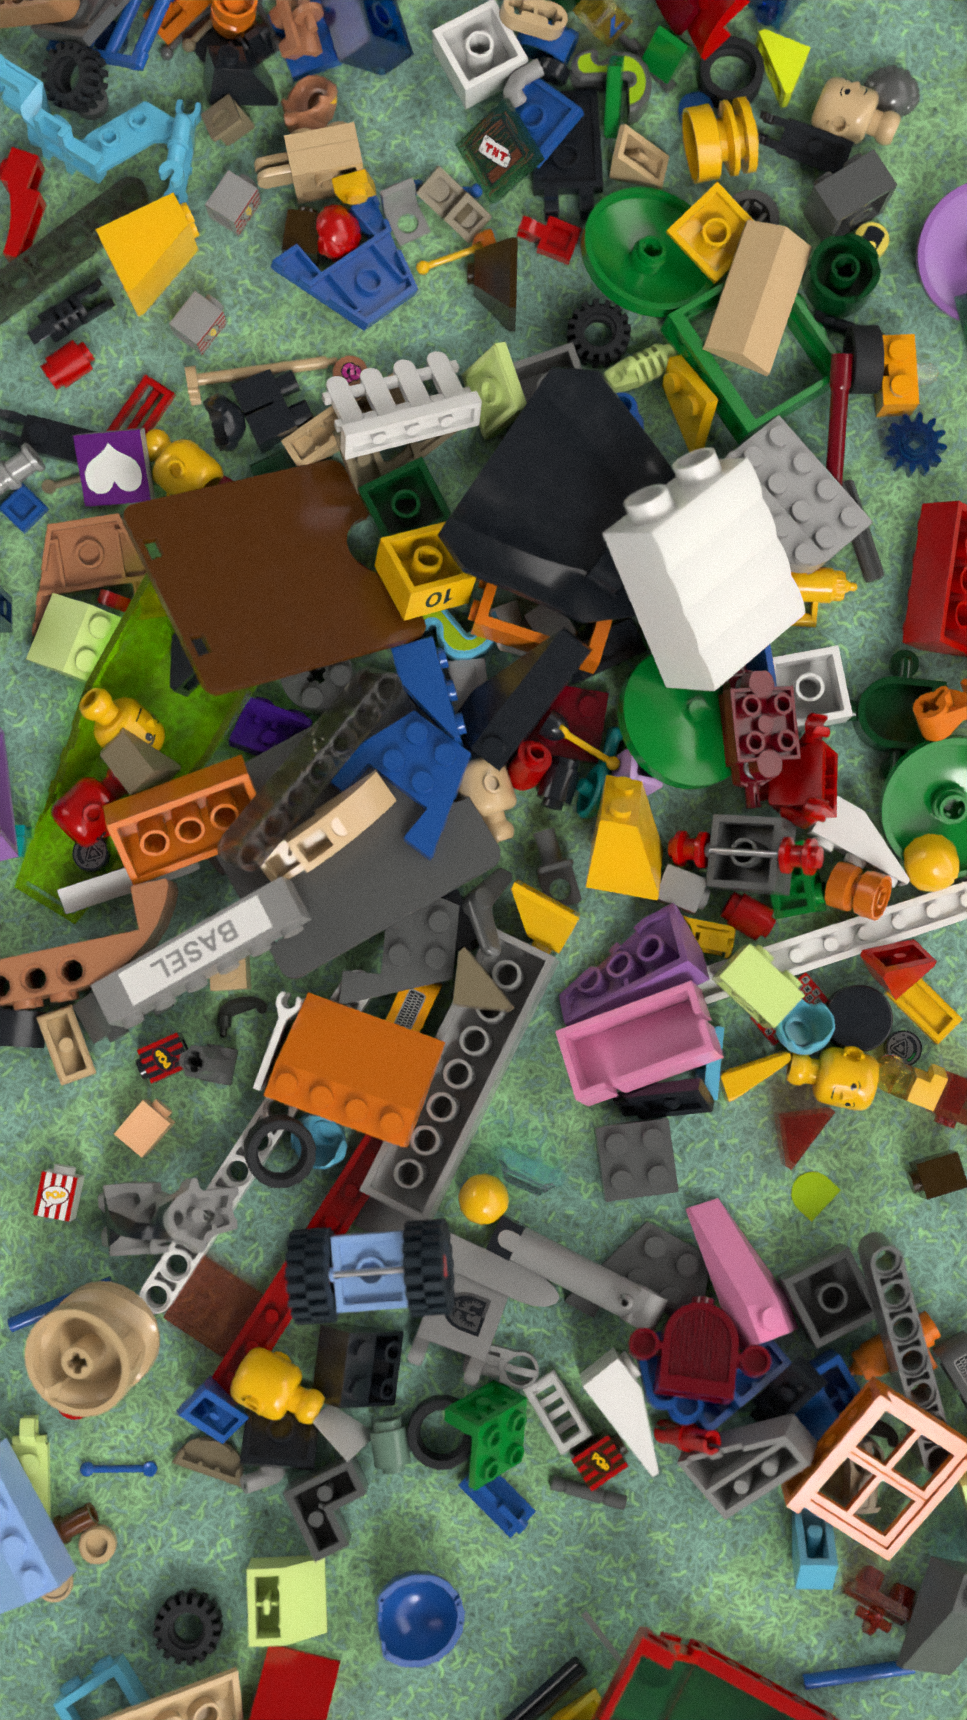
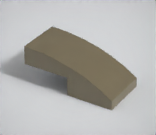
[416,165,492,243]

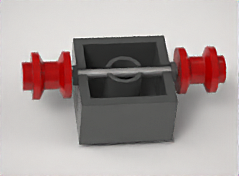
[668,814,824,896]

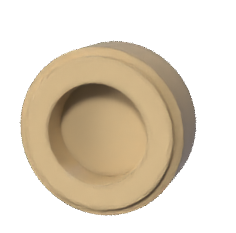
[78,1524,117,1564]

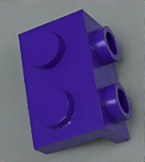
[229,695,312,756]

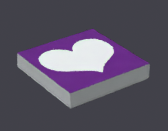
[73,428,156,507]

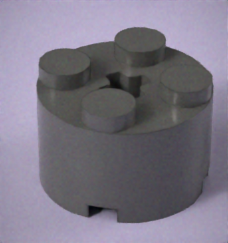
[281,659,357,716]

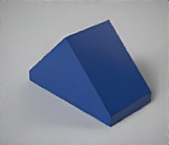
[176,1375,249,1444]

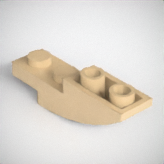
[254,770,397,882]

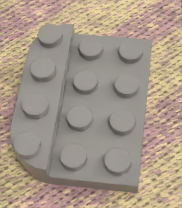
[725,415,873,575]

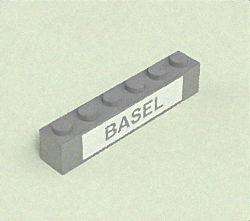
[90,876,312,1029]

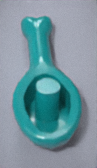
[576,726,623,819]

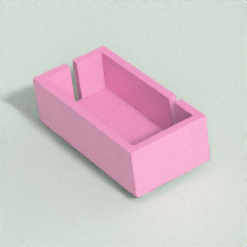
[555,981,724,1107]

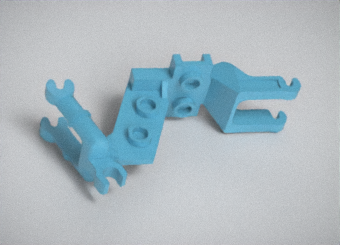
[0,54,202,205]

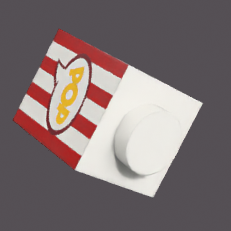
[33,1164,85,1222]

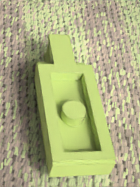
[11,1415,51,1518]

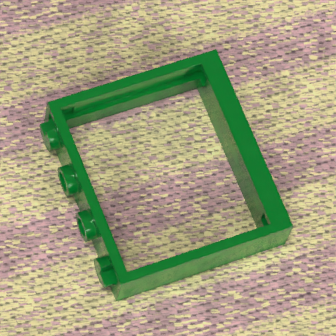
[660,281,841,445]

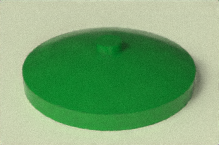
[581,187,714,317]
[618,654,732,789]
[879,735,967,878]

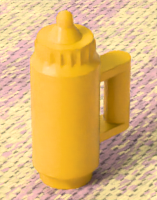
[791,567,858,628]

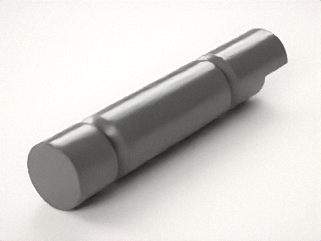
[619,34,677,94]
[550,1475,627,1511]

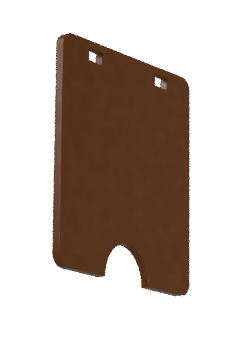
[122,460,426,696]

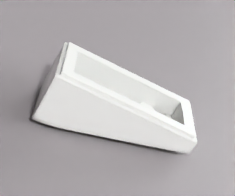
[523,1370,595,1455]

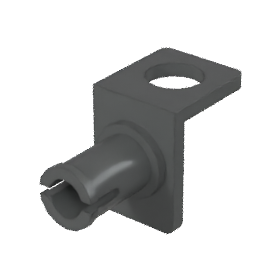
[533,828,582,906]

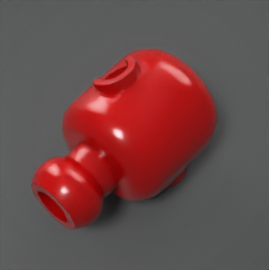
[51,768,129,847]

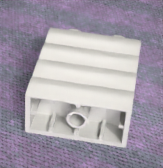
[602,448,805,691]

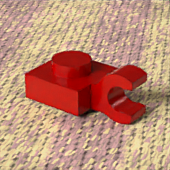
[516,216,582,265]

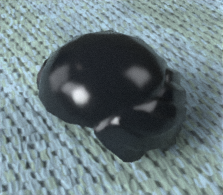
[203,393,246,452]

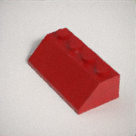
[902,500,967,657]

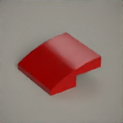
[687,0,750,60]

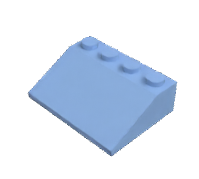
[0,1438,77,1614]

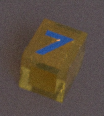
[572,0,633,48]

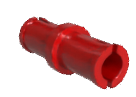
[654,1419,721,1455]

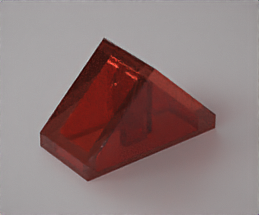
[774,1106,835,1170]

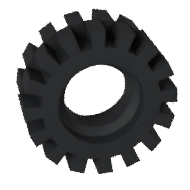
[41,41,109,113]
[566,299,631,369]
[153,1589,223,1666]

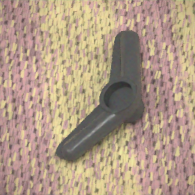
[462,868,513,957]

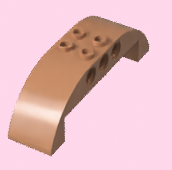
[0,878,179,1010]

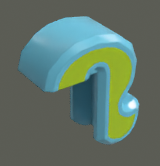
[422,609,498,661]

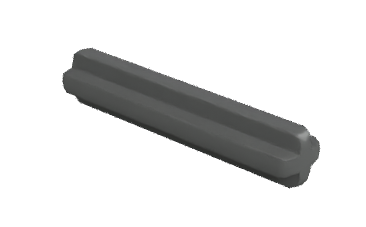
[843,480,884,583]

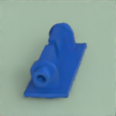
[458,1474,536,1538]

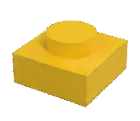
[332,169,377,205]

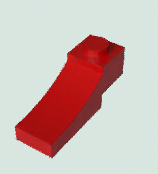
[0,147,47,270]

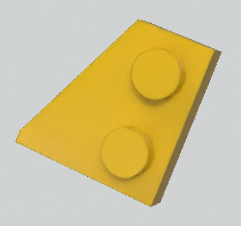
[662,355,718,452]

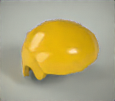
[903,834,959,892]

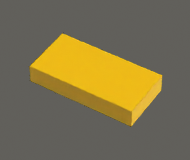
[884,978,963,1045]

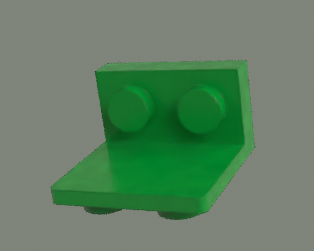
[444,1380,527,1491]

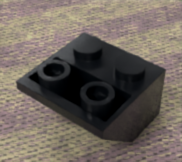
[312,1324,404,1409]

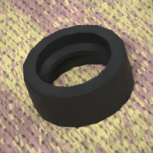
[696,36,765,108]
[843,325,884,395]
[243,1114,316,1188]
[407,1394,472,1470]

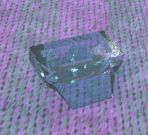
[494,1143,567,1196]

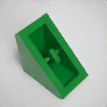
[642,25,696,84]

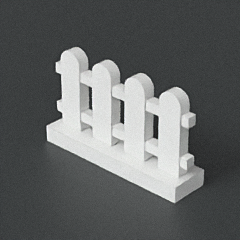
[322,351,482,460]

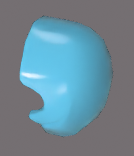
[775,999,835,1055]

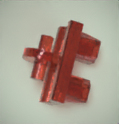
[842,1565,916,1636]

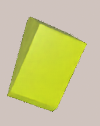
[755,29,811,109]

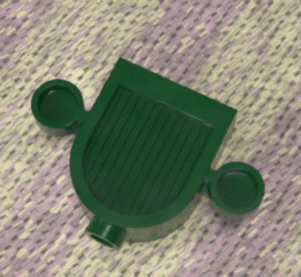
[847,650,947,782]

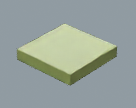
[462,342,527,439]

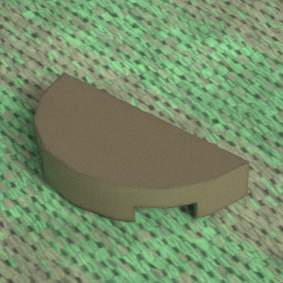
[172,1435,244,1487]

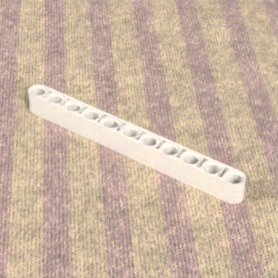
[139,970,372,1314]

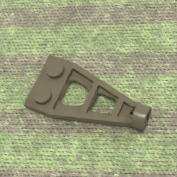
[333,430,458,495]

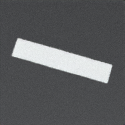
[57,862,200,914]

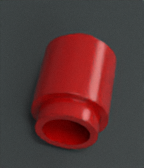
[40,339,95,390]
[507,741,552,791]
[720,891,776,941]

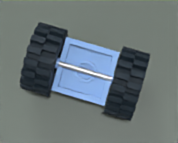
[285,1218,455,1325]

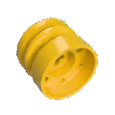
[682,96,759,184]

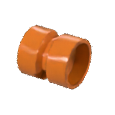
[210,0,258,40]
[825,861,892,921]

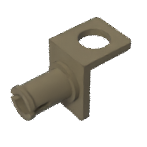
[201,94,255,146]

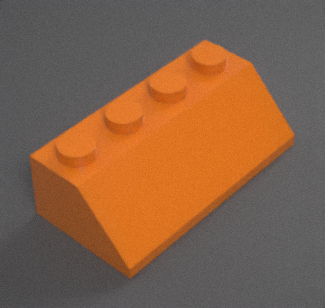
[103,754,272,885]

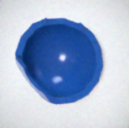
[375,1570,465,1668]

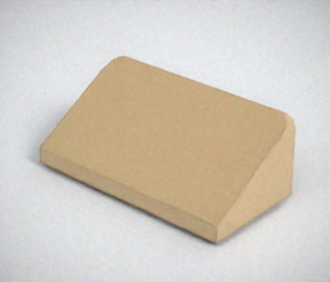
[36,1005,96,1086]

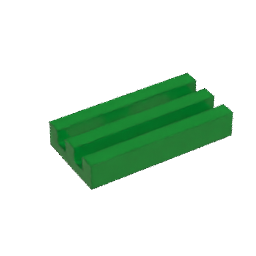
[604,55,624,139]

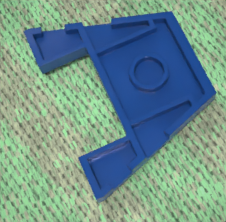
[270,195,418,331]
[318,711,471,861]

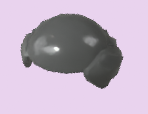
[864,65,920,117]

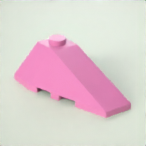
[686,1198,798,1350]

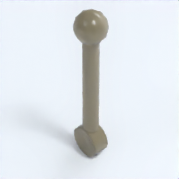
[182,19,213,53]
[41,475,81,494]

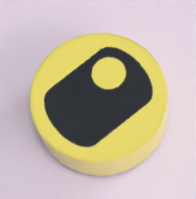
[855,222,889,258]

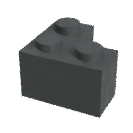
[283,1455,369,1562]

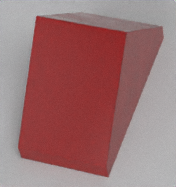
[860,939,937,1000]

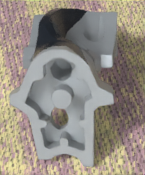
[98,1178,239,1256]

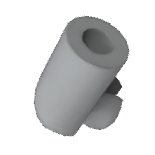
[240,1467,289,1494]

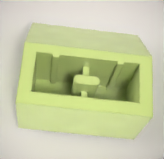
[246,1555,328,1647]

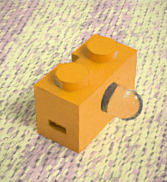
[874,334,938,417]

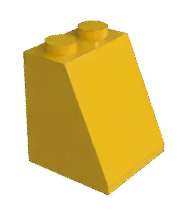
[96,192,200,317]
[586,775,663,901]

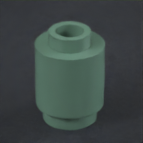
[370,1416,411,1475]

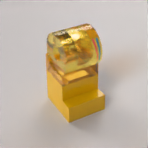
[877,1053,948,1111]

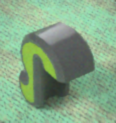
[570,49,652,125]

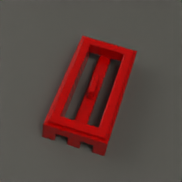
[106,374,176,435]

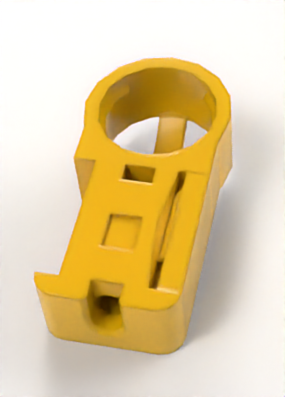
[682,915,736,959]

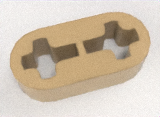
[499,0,568,41]

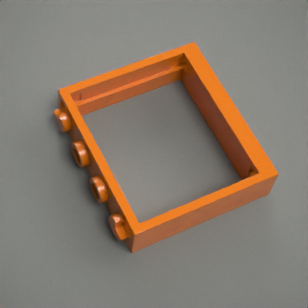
[468,579,612,674]

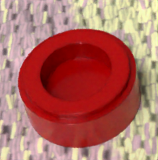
[97,589,135,614]

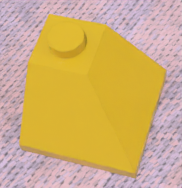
[511,879,581,954]

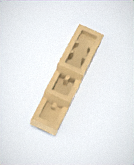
[281,373,405,467]

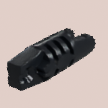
[27,277,116,345]

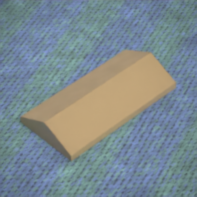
[702,220,812,376]
[97,1667,244,1720]

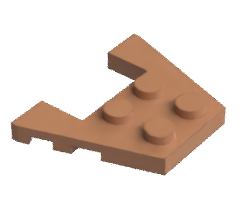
[32,513,167,637]

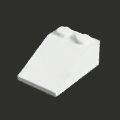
[579,1347,659,1477]

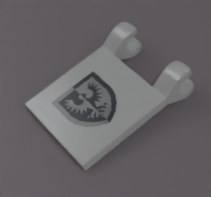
[408,1271,508,1387]

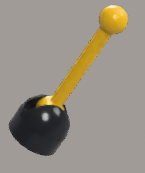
[538,709,620,771]

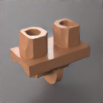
[269,0,324,60]

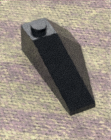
[456,627,593,771]

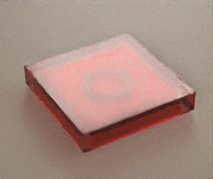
[163,1255,264,1358]

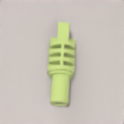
[604,343,677,393]

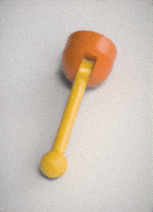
[416,228,496,275]

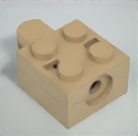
[254,121,363,204]

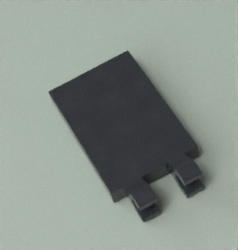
[531,89,603,222]

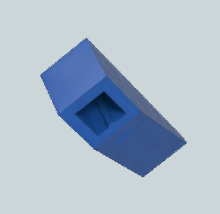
[391,636,467,747]

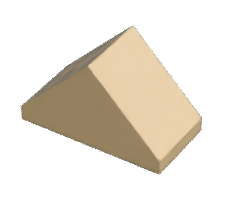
[609,124,670,189]

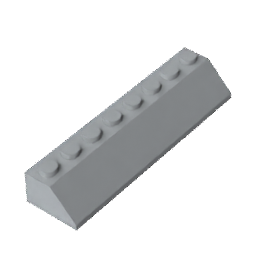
[359,929,559,1220]

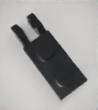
[758,110,855,174]
[0,409,95,465]

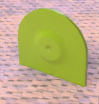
[791,1172,841,1222]

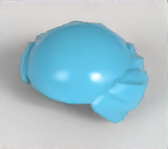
[290,1113,347,1170]

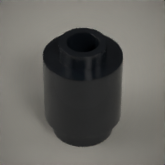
[536,755,580,811]

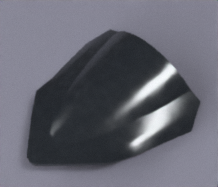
[437,366,676,624]

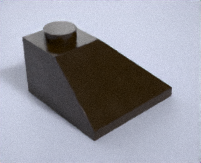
[467,237,518,331]

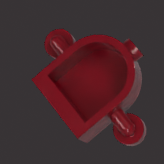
[627,1296,771,1405]

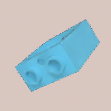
[53,1653,151,1720]

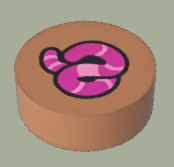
[333,356,367,386]

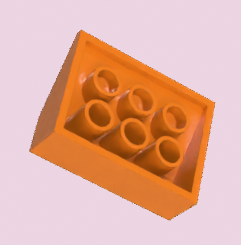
[263,992,446,1148]

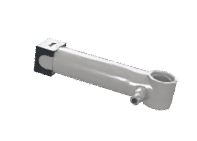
[486,1215,669,1331]

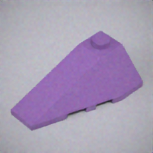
[559,903,710,1026]

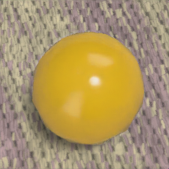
[458,1173,509,1225]

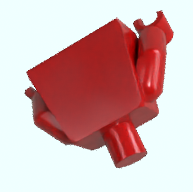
[759,713,838,829]

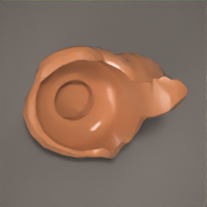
[281,75,338,134]

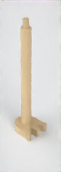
[185,356,337,406]

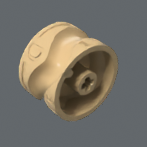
[25,1281,160,1417]

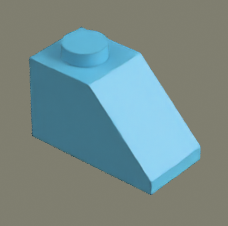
[792,1507,838,1590]

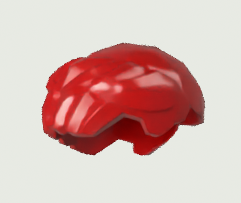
[316,204,362,263]

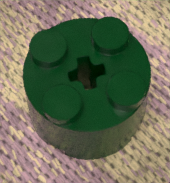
[803,233,881,318]

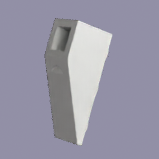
[807,796,910,888]

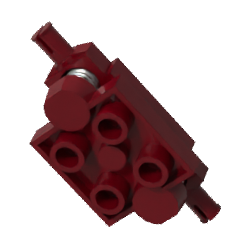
[719,665,801,809]

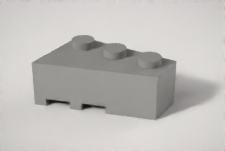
[677,1414,817,1520]

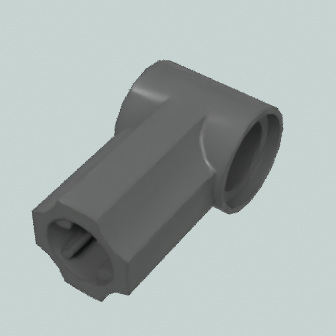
[179,1043,239,1085]

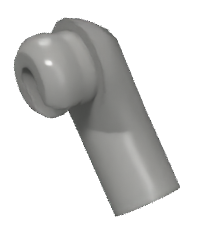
[503,58,545,109]

